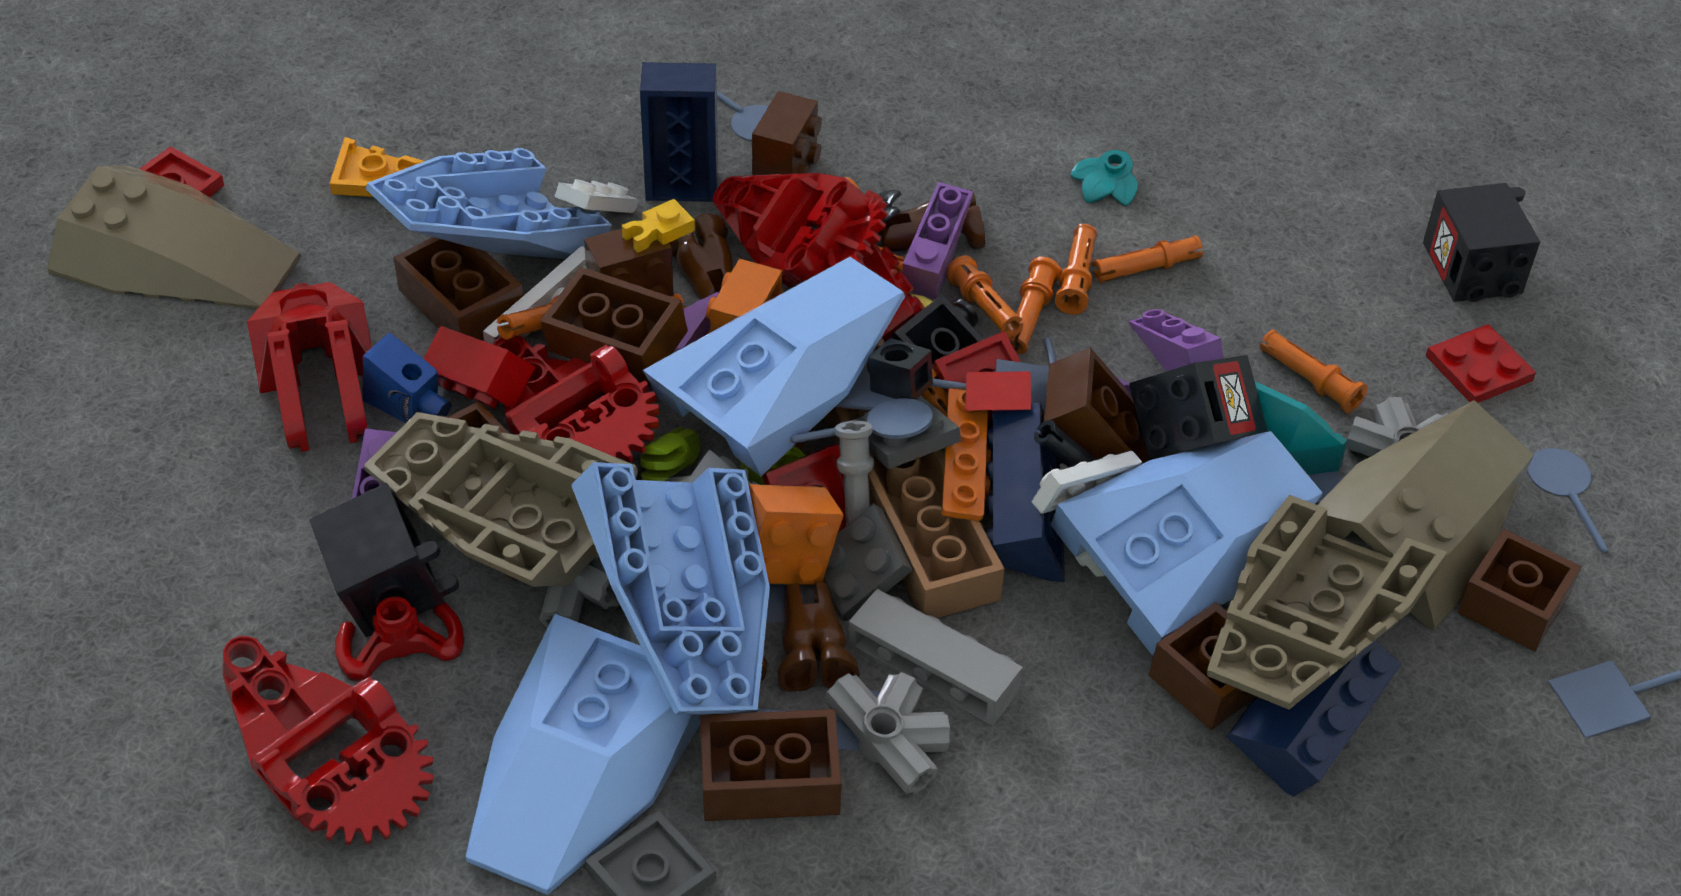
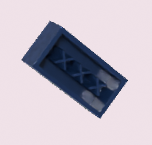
[640,62,719,202]

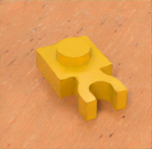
[622,199,695,253]

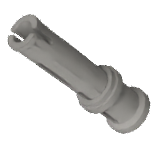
[835,421,874,526]

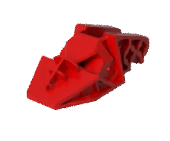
[247,282,372,452]

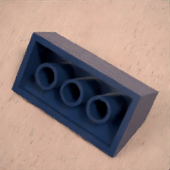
[988,402,1065,582]
[1226,640,1402,797]

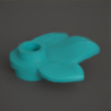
[1070,150,1138,206]

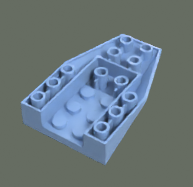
[366,148,612,259]
[643,257,905,476]
[1051,431,1323,656]
[571,462,770,715]
[465,614,706,895]

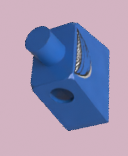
[363,332,451,423]

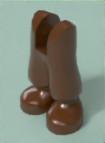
[878,189,985,251]
[669,213,734,300]
[777,582,860,692]

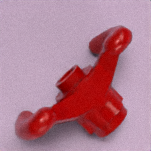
[335,597,464,681]

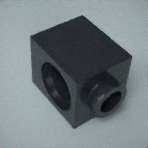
[867,338,933,400]

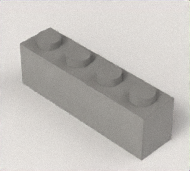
[848,589,1023,726]

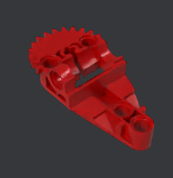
[713,173,888,289]
[493,336,660,463]
[222,636,434,845]

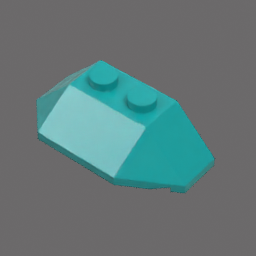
[1255,381,1347,475]

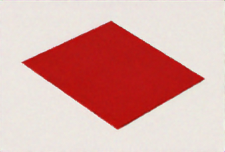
[965,371,1031,411]

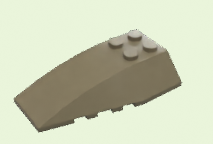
[47,165,301,309]
[1318,400,1533,630]
[364,412,638,587]
[1207,495,1447,709]

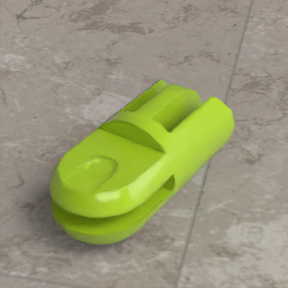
[640,427,700,481]

